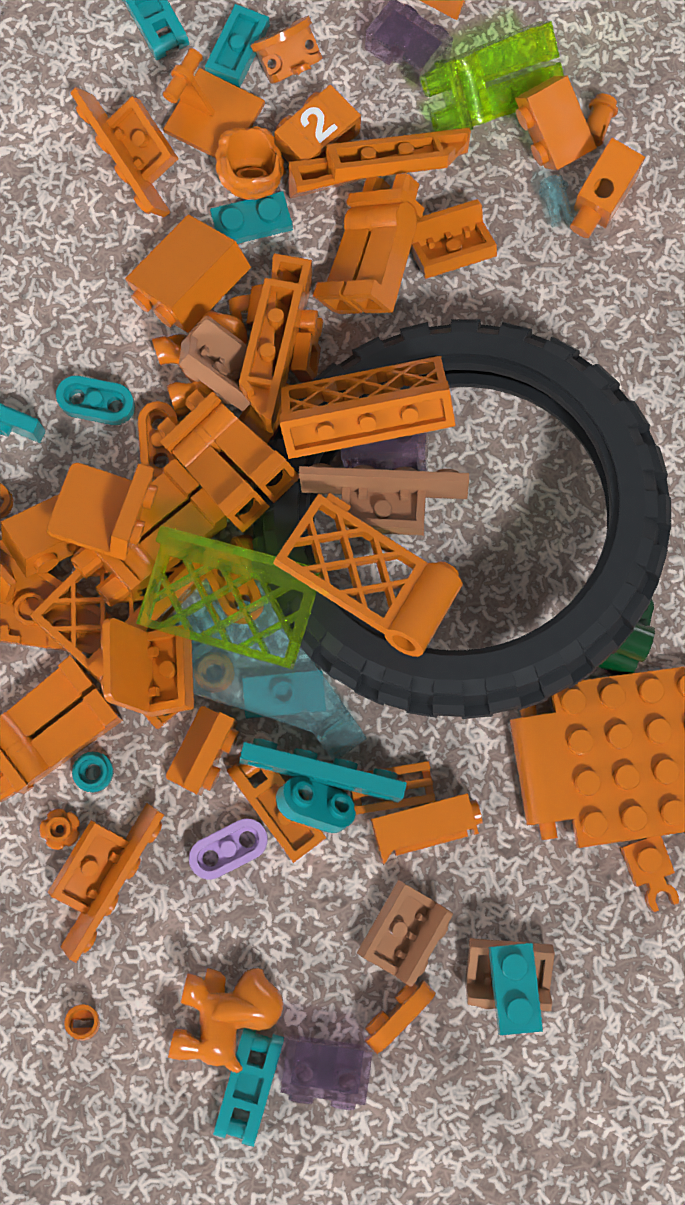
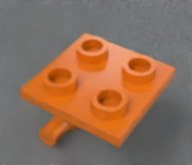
[163,48,265,158]

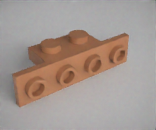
[299,463,469,536]

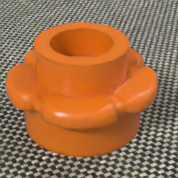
[39,809,80,850]

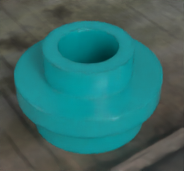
[72,751,114,793]

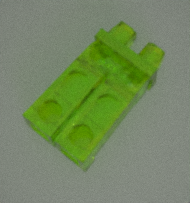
[419,21,564,132]

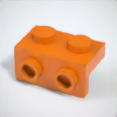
[410,199,497,279]
[166,706,240,796]

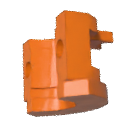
[251,15,322,84]

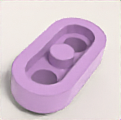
[189,819,268,880]

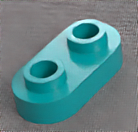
[56,376,135,425]
[276,777,356,833]

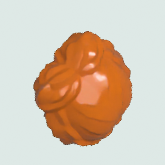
[215,126,285,200]

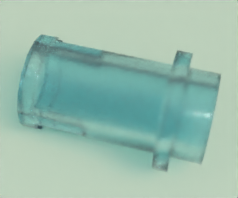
[539,175,575,228]

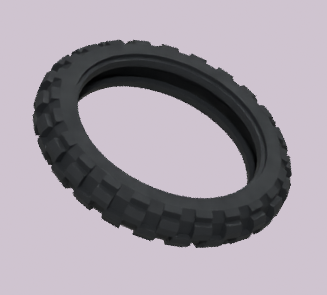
[252,319,671,719]

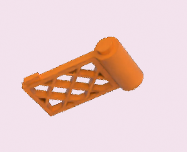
[273,493,463,657]

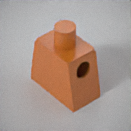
[570,138,645,238]

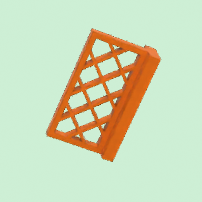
[279,356,456,459]
[30,550,207,684]

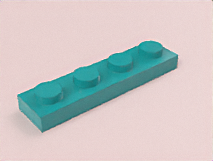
[239,738,407,803]

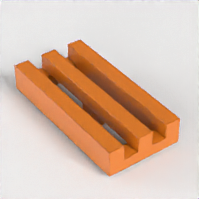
[352,761,436,815]

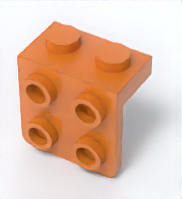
[47,463,158,561]
[100,618,194,717]

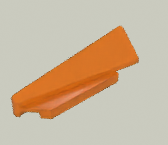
[288,128,471,198]
[239,253,312,433]

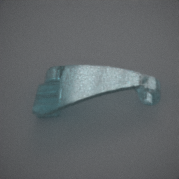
[161,591,367,761]

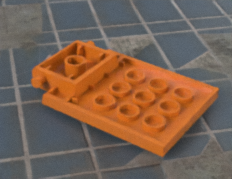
[509,666,685,848]

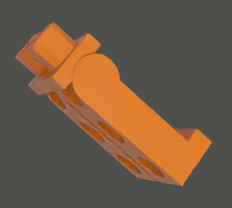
[313,173,425,314]
[157,389,299,533]
[71,458,227,607]
[0,655,123,802]

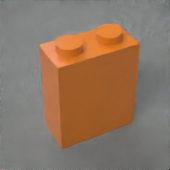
[125,214,251,333]

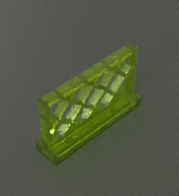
[136,525,320,670]

